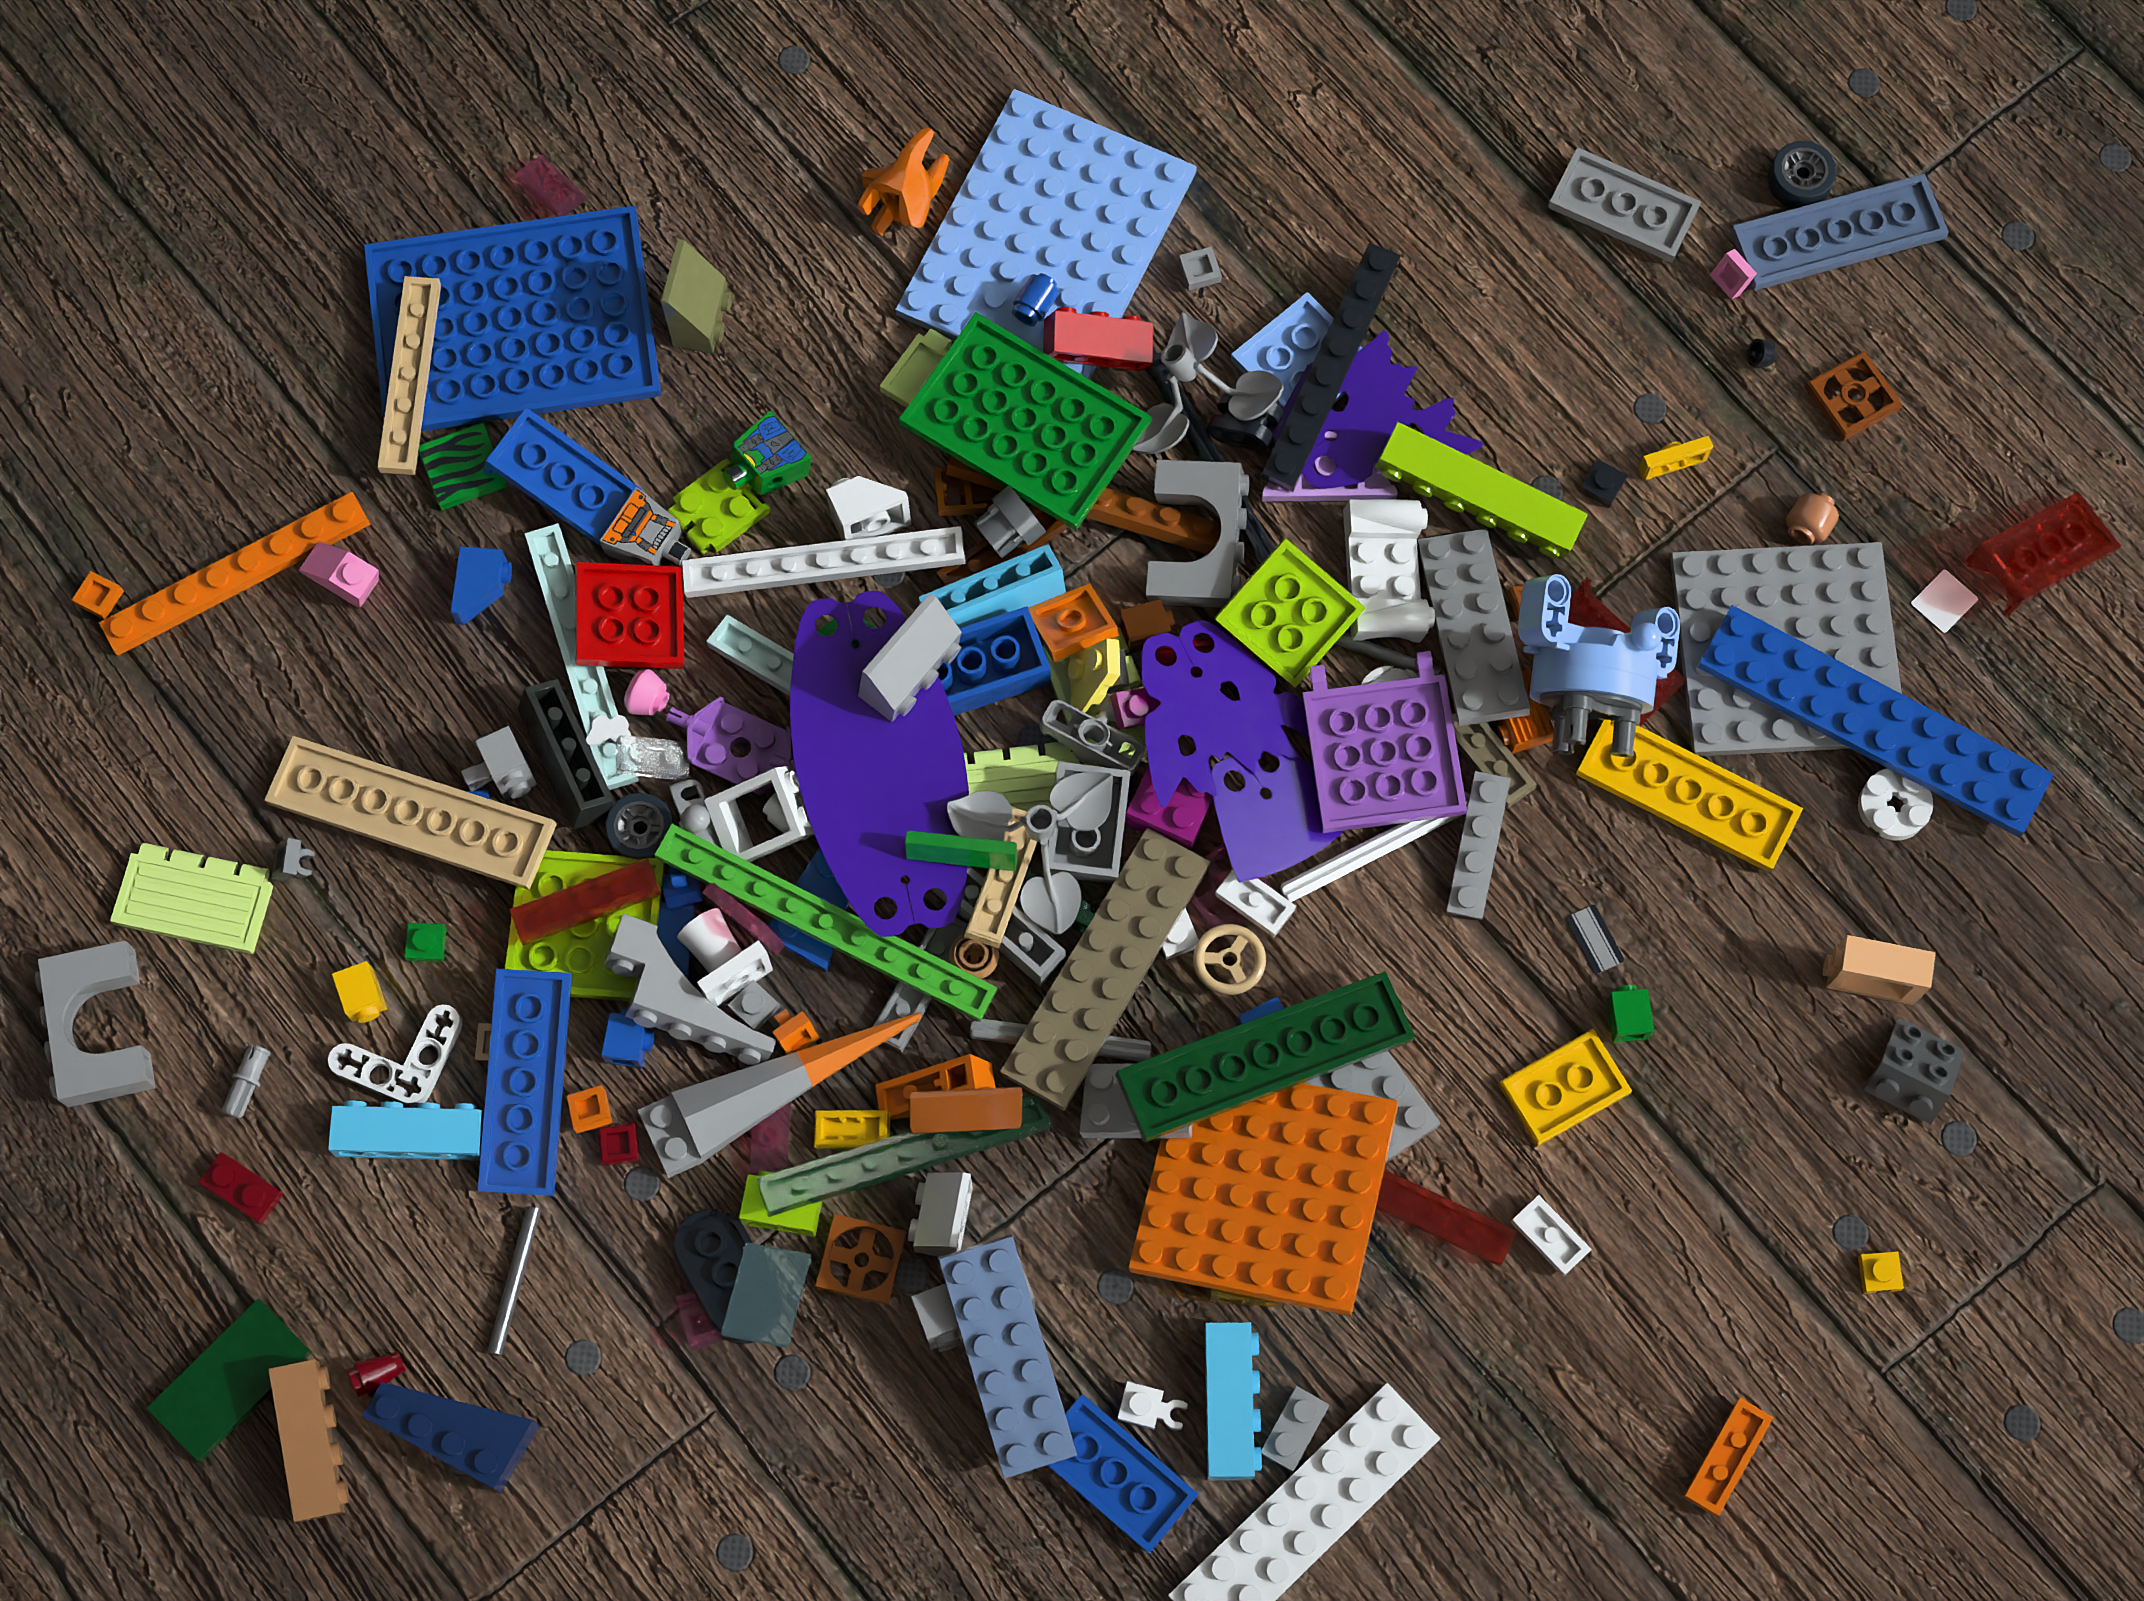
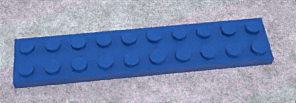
[1697,605,2054,838]

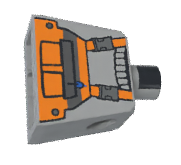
[600,487,691,566]

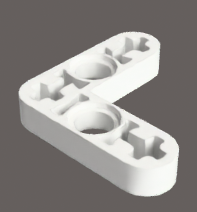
[328,1004,463,1107]

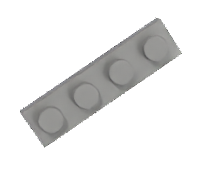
[1446,771,1511,920]

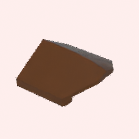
[933,467,999,516]

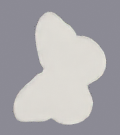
[586,715,633,746]

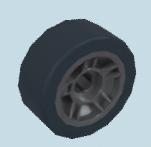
[1768,141,1837,209]
[605,793,675,860]

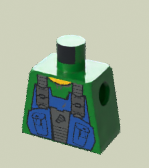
[723,411,812,495]

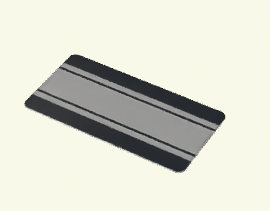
[1566,905,1625,974]

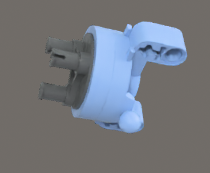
[1518,574,1680,758]

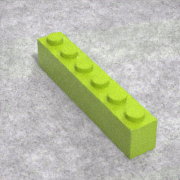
[1375,422,1588,558]

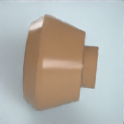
[949,933,999,979]

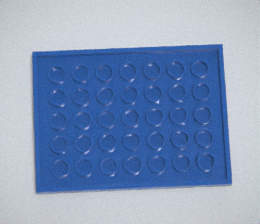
[364,205,662,431]

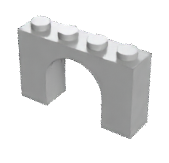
[1146,460,1249,608]
[35,941,155,1107]

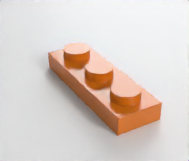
[1683,1397,1774,1517]

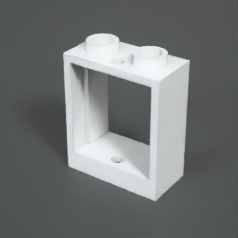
[704,766,814,862]

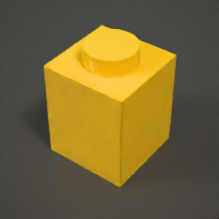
[332,961,387,1023]

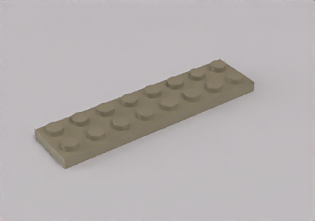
[1000,827,1210,1111]

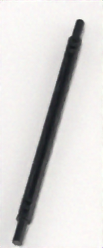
[1146,346,1275,564]

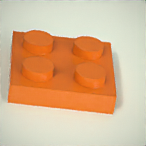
[1028,583,1119,662]

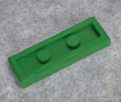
[905,831,1017,871]

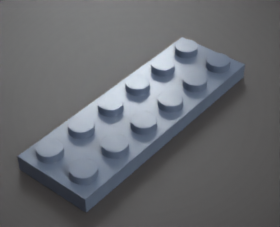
[1731,174,1949,291]
[938,1234,1077,1479]

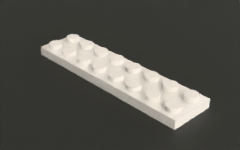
[1168,1383,1441,1601]

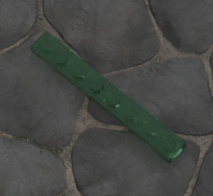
[757,1093,1052,1217]

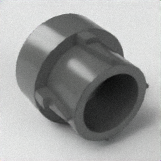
[973,485,1046,558]

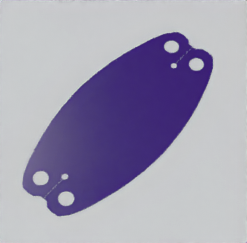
[790,591,969,937]

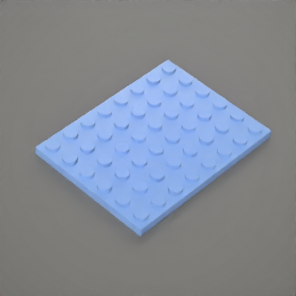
[895,89,1197,379]

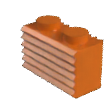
[1496,668,1554,754]

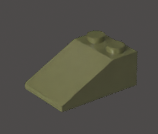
[661,239,732,354]

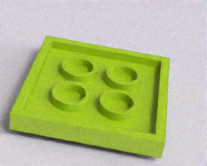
[1214,537,1366,688]

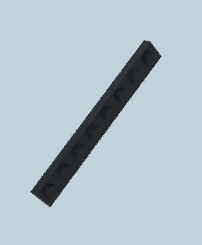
[1261,242,1401,492]

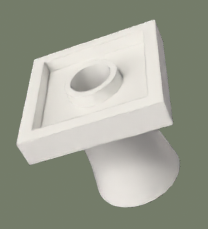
[677,908,773,1007]

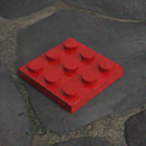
[575,562,684,669]

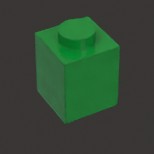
[1606,985,1654,1043]

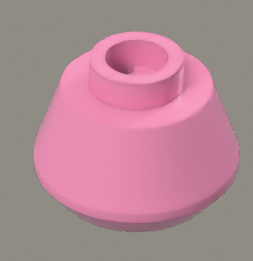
[624,669,669,716]

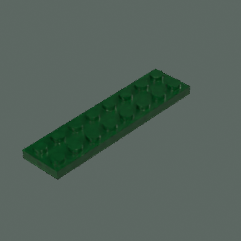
[1115,971,1416,1143]

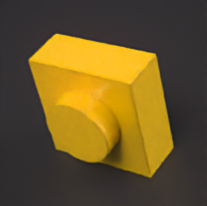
[1858,1252,1904,1294]

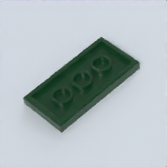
[146,1298,312,1463]

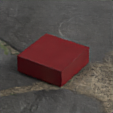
[598,1124,640,1166]

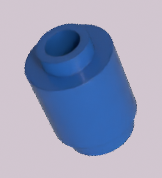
[1012,273,1059,327]

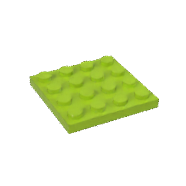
[505,850,666,1001]

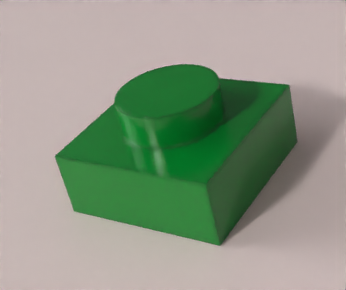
[405,923,447,963]

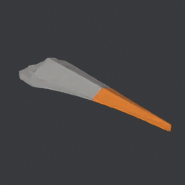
[638,1013,921,1178]

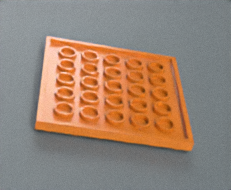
[1129,1083,1398,1316]

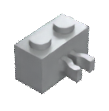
[461,726,537,800]

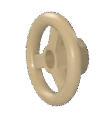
[1193,924,1266,995]

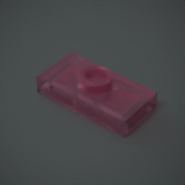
[516,154,586,217]
[749,1102,791,1176]

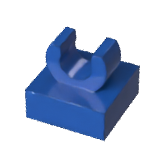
[662,865,703,909]

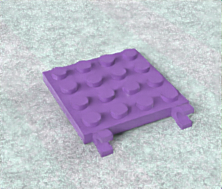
[1302,651,1467,833]

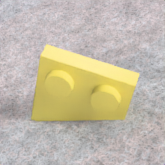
[1068,638,1120,717]

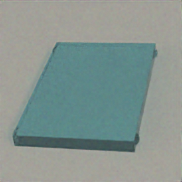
[721,1242,811,1348]

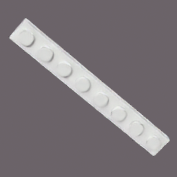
[682,526,966,598]

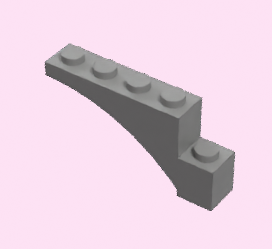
[603,913,776,1065]

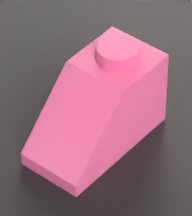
[299,541,379,609]

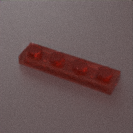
[510,859,661,946]
[1376,1169,1517,1267]

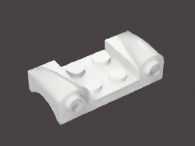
[1343,499,1435,642]

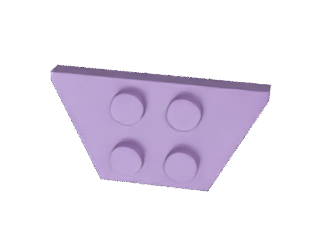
[1262,431,1397,502]

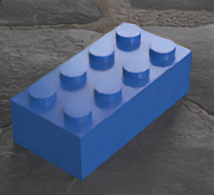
[936,606,1051,716]

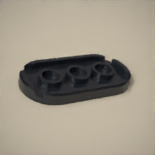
[673,1209,783,1344]

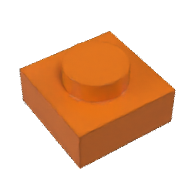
[72,571,124,620]
[567,1085,613,1134]

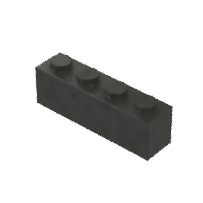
[517,679,614,829]

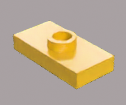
[1638,435,1713,480]
[814,1110,890,1149]

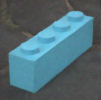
[918,544,1066,628]
[328,1101,484,1161]
[1204,1322,1262,1481]

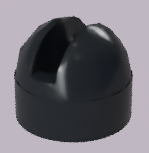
[1747,339,1777,367]

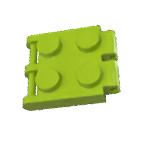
[667,459,771,554]

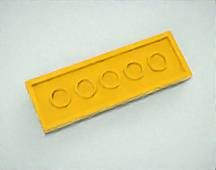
[1575,720,1803,873]

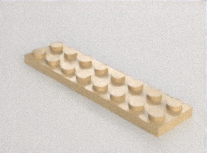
[264,736,557,890]

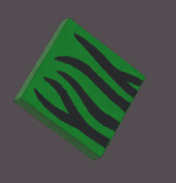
[419,423,508,510]

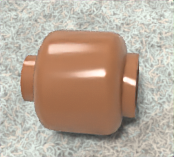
[1786,492,1839,545]

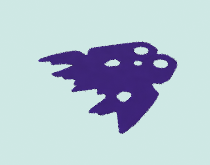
[1273,330,1483,489]
[1142,620,1309,808]

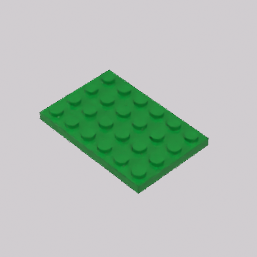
[899,312,1152,531]

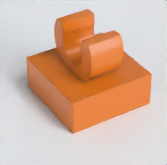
[772,1009,820,1055]

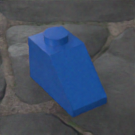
[451,546,512,625]

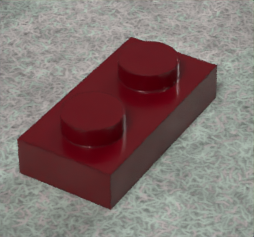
[199,1152,284,1225]

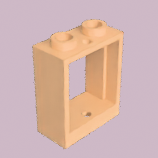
[1823,935,1936,1005]

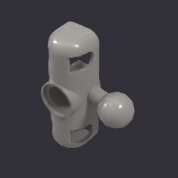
[1040,694,1145,776]
[669,779,722,886]

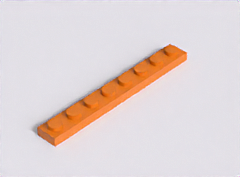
[99,491,371,656]

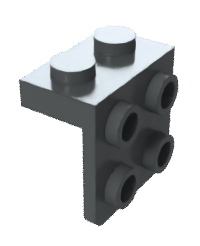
[1864,1019,1964,1124]

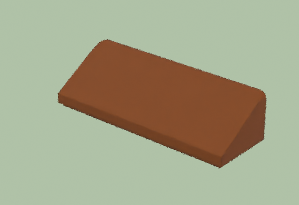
[908,1087,1022,1134]

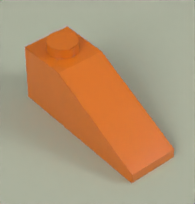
[875,1054,996,1120]

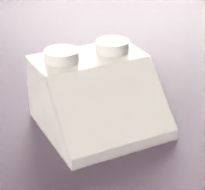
[826,476,911,541]
[908,1172,973,1257]

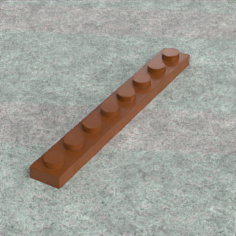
[946,456,1221,554]

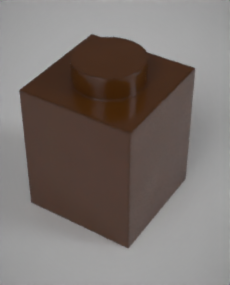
[1120,599,1175,654]

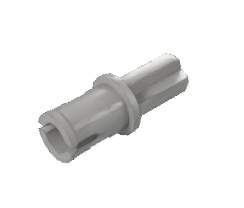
[222,1044,271,1118]

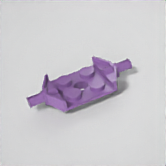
[666,697,796,795]

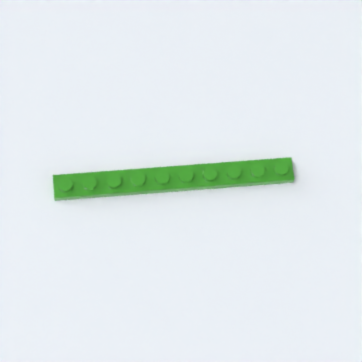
[655,824,997,1022]

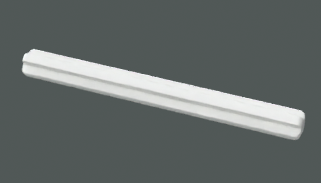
[1280,792,1469,902]

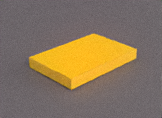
[1498,1029,1632,1147]

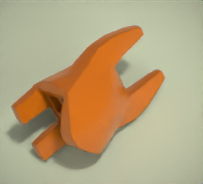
[858,128,950,236]

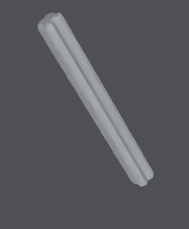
[970,1019,1151,1062]

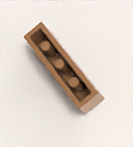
[269,1359,349,1522]

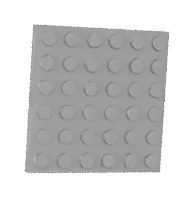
[1670,542,1902,756]

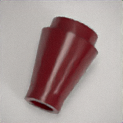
[346,1351,406,1397]

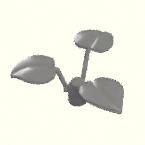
[1132,313,1284,454]
[947,772,1113,934]

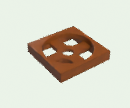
[1805,351,1903,442]
[815,1214,907,1306]

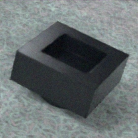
[1579,459,1628,508]

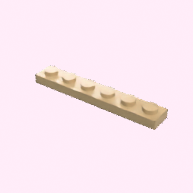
[378,276,441,475]

